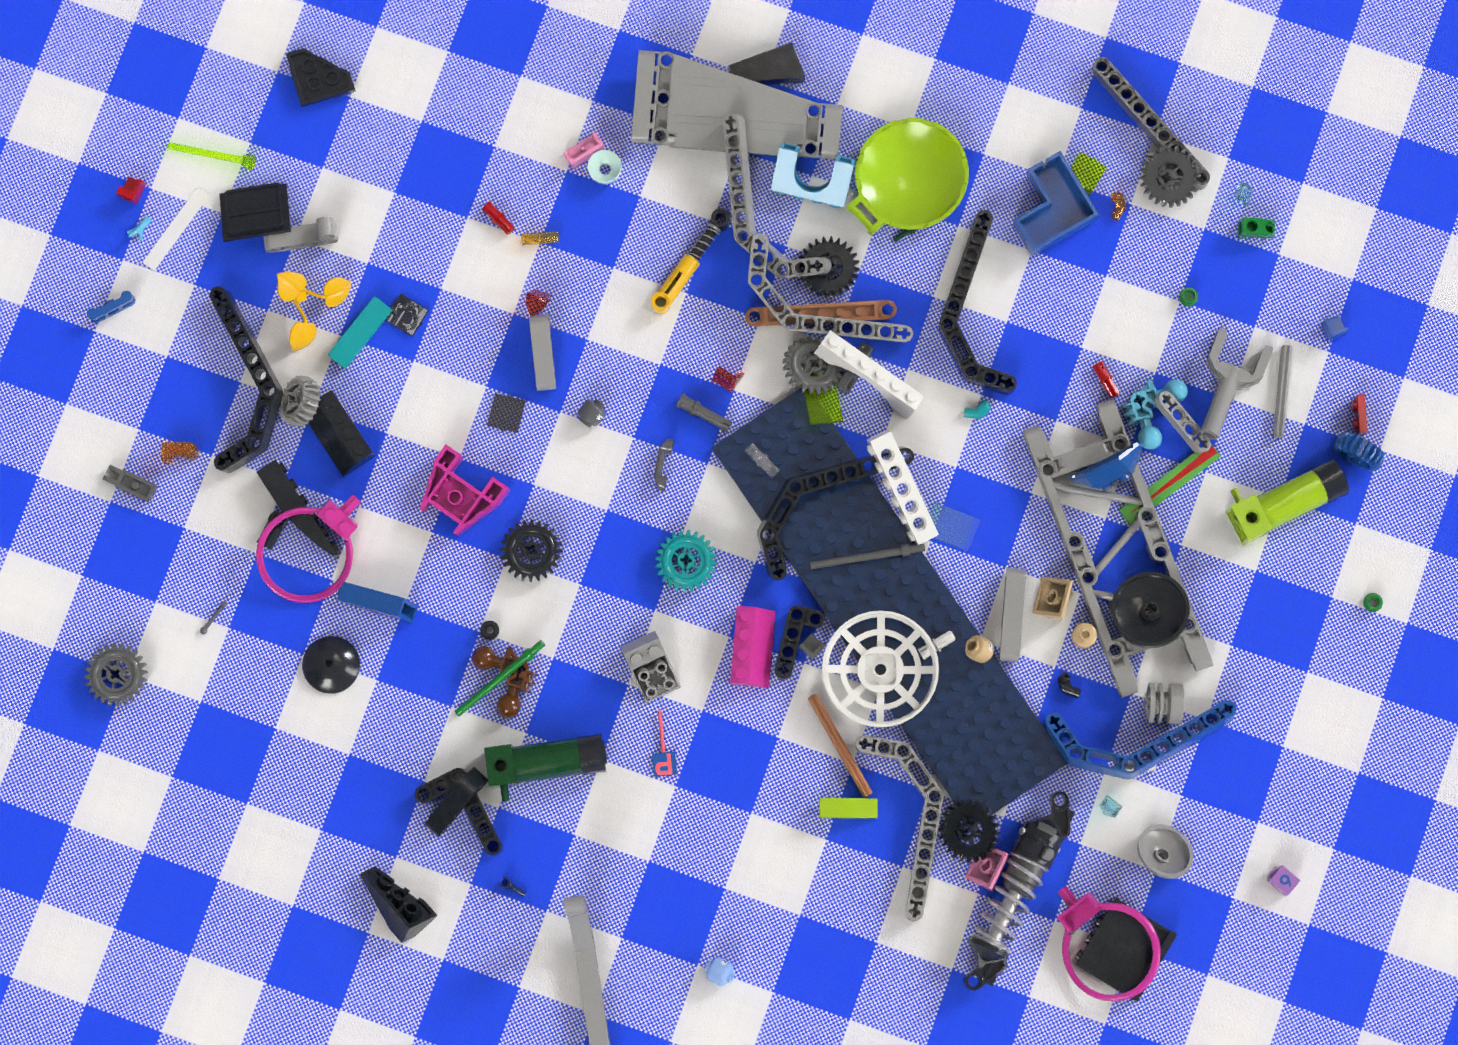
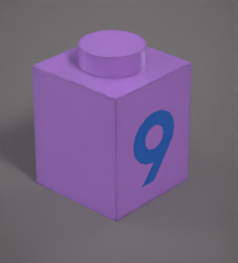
[1267,865,1301,896]

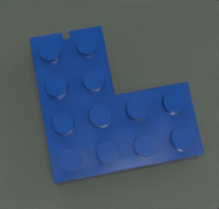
[1013,151,1099,257]

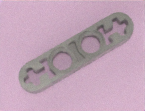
[1154,391,1211,454]

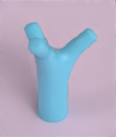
[127,216,151,241]

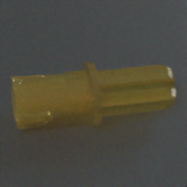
[521,231,559,246]

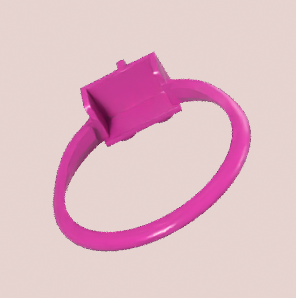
[256,494,361,603]
[1057,886,1161,1002]

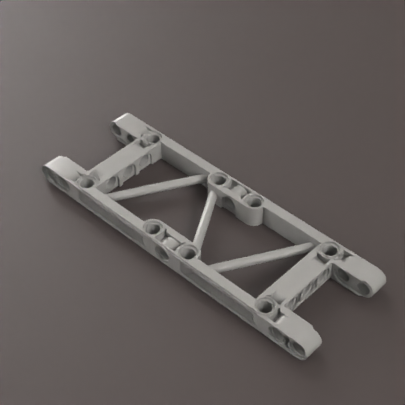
[1022,399,1213,698]

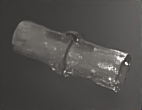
[744,443,780,478]

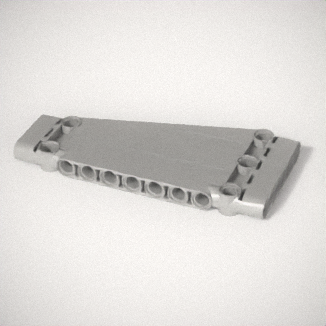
[631,50,843,159]

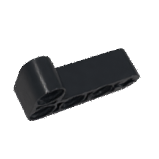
[775,606,824,681]
[425,767,488,837]

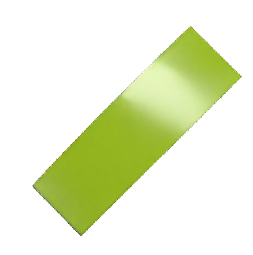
[819,798,878,819]

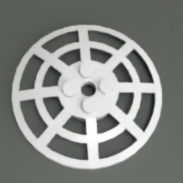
[822,611,939,727]

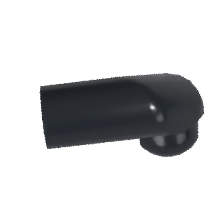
[1058,672,1081,699]

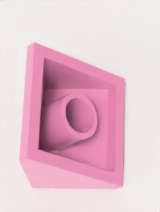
[965,848,1009,891]

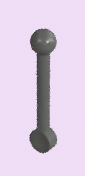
[200,601,228,634]

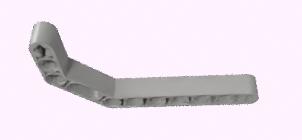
[723,113,831,278]
[748,233,913,342]
[855,735,943,921]
[563,895,610,1045]

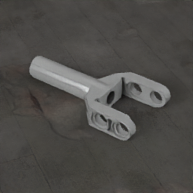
[1200,327,1273,440]

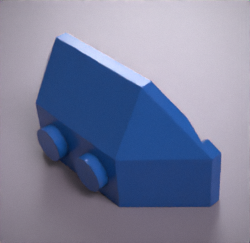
[1069,442,1143,491]

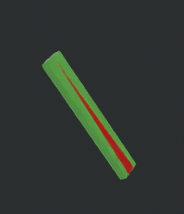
[1119,444,1221,526]

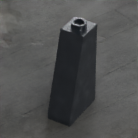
[729,42,805,85]

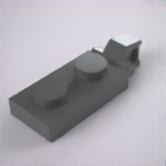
[838,342,874,395]

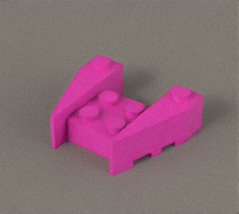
[420,444,510,536]

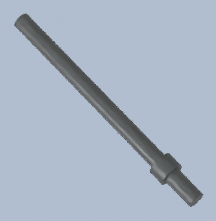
[810,544,925,569]

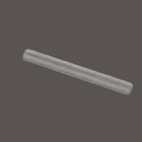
[1273,345,1292,439]

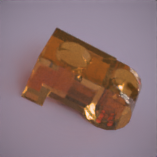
[161,442,200,464]

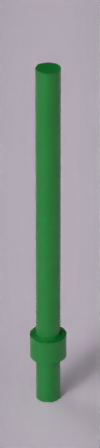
[455,640,546,717]

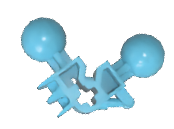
[1121,379,1188,450]

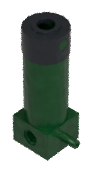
[484,733,607,802]

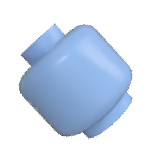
[705,957,735,986]

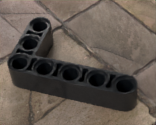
[415,768,503,856]

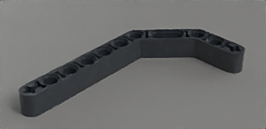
[938,210,1017,395]
[210,286,283,473]
[757,446,914,581]

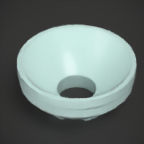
[588,150,622,184]

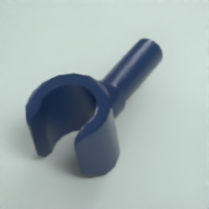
[499,877,526,896]

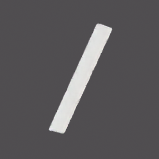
[143,188,209,270]

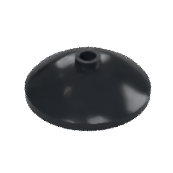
[302,636,360,694]

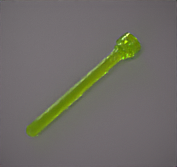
[167,142,256,170]

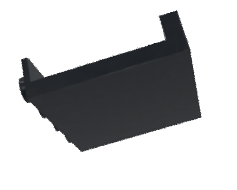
[1074,897,1178,1002]

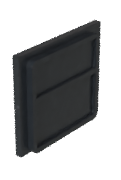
[219,183,291,242]

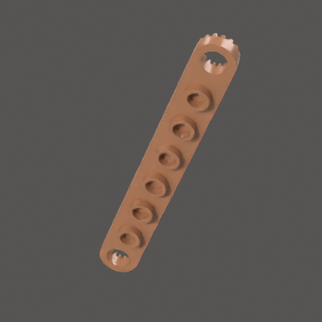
[745,300,897,326]

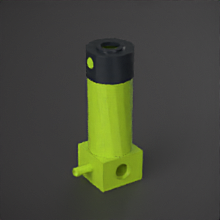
[1226,459,1349,546]

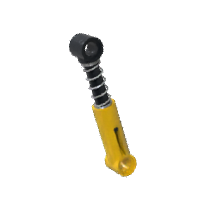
[651,208,730,314]

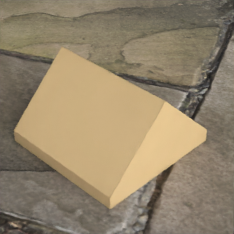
[1032,577,1073,622]

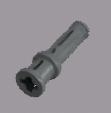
[676,392,732,432]

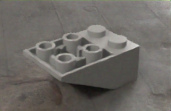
[620,631,681,703]

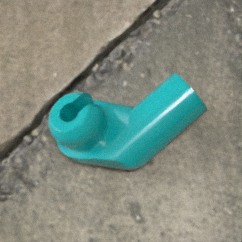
[963,400,991,419]

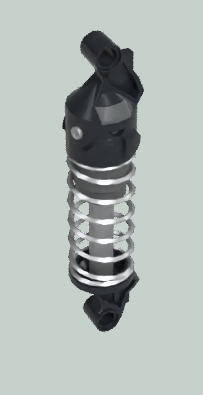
[963,791,1075,990]

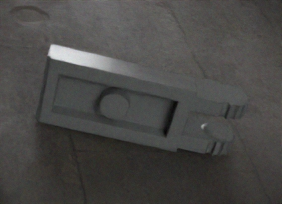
[103,465,158,503]

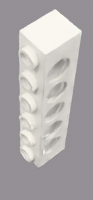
[866,430,939,545]

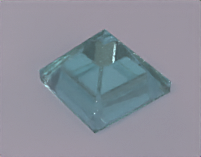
[1234,181,1253,206]
[1099,795,1122,818]

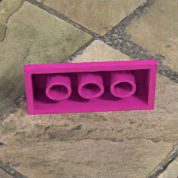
[730,606,775,688]

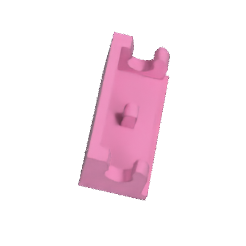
[563,132,605,169]

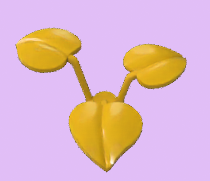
[277,272,351,351]

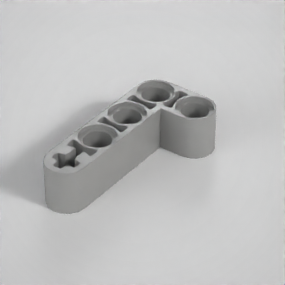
[263,217,338,253]
[529,314,556,391]

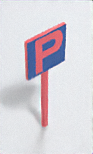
[652,710,677,777]

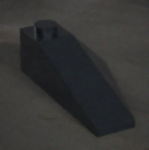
[360,866,437,943]

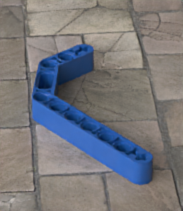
[1045,700,1237,780]

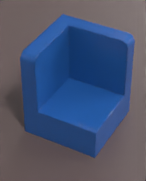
[1321,316,1349,341]

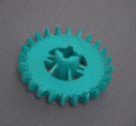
[655,530,718,593]

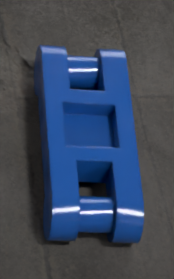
[87,291,136,323]

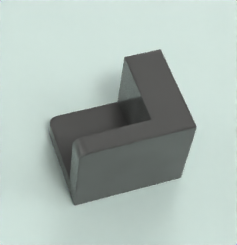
[798,633,826,661]

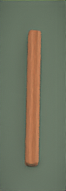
[808,694,872,798]

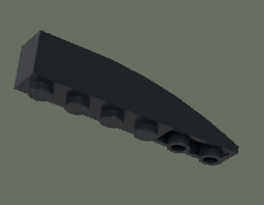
[256,459,339,559]

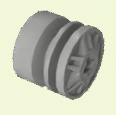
[1144,683,1184,725]

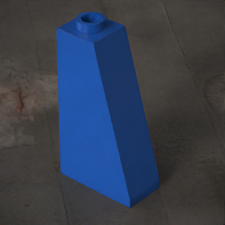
[337,581,418,624]

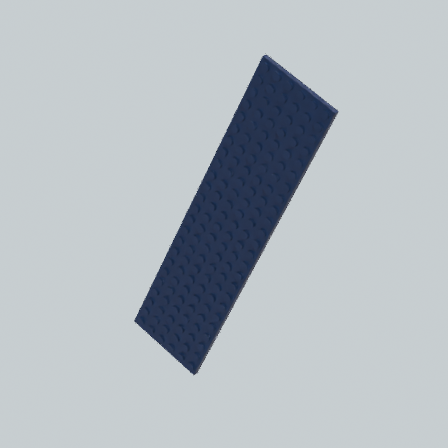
[711,387,1067,824]

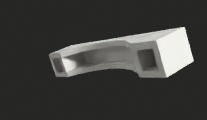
[814,330,924,419]

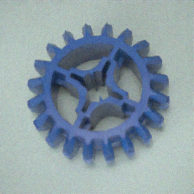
[1333,432,1385,471]

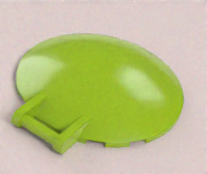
[846,118,969,236]

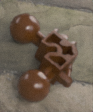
[472,646,538,718]

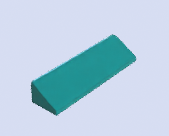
[328,296,393,370]

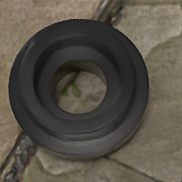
[480,621,499,640]

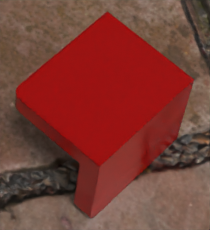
[116,177,146,204]

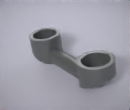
[654,438,674,492]

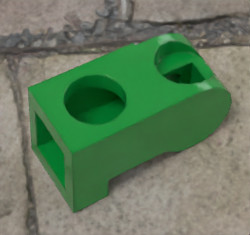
[1238,217,1275,239]

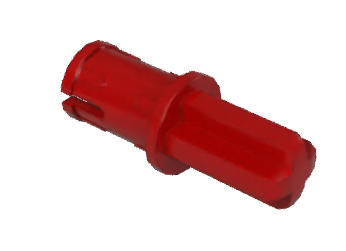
[482,201,515,235]
[1092,361,1120,398]

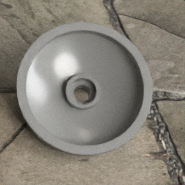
[1137,824,1193,879]

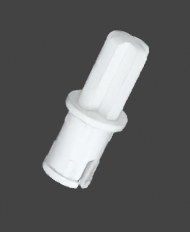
[918,631,956,660]

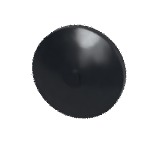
[1111,572,1190,648]

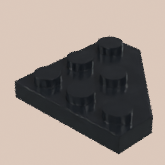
[286,48,356,107]

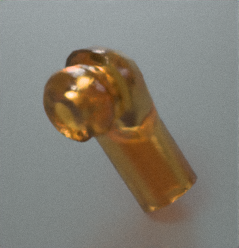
[1110,192,1126,221]

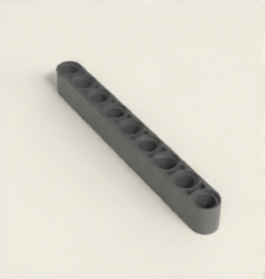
[1092,57,1210,190]

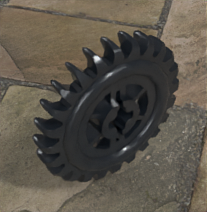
[799,236,860,298]
[500,519,563,582]
[938,799,1000,863]

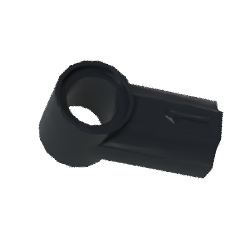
[257,512,288,550]

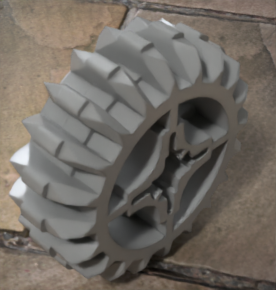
[279,375,321,427]

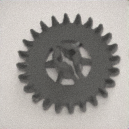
[1139,145,1201,208]
[782,336,844,396]
[84,643,148,706]

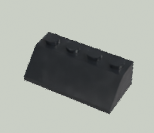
[308,390,375,477]

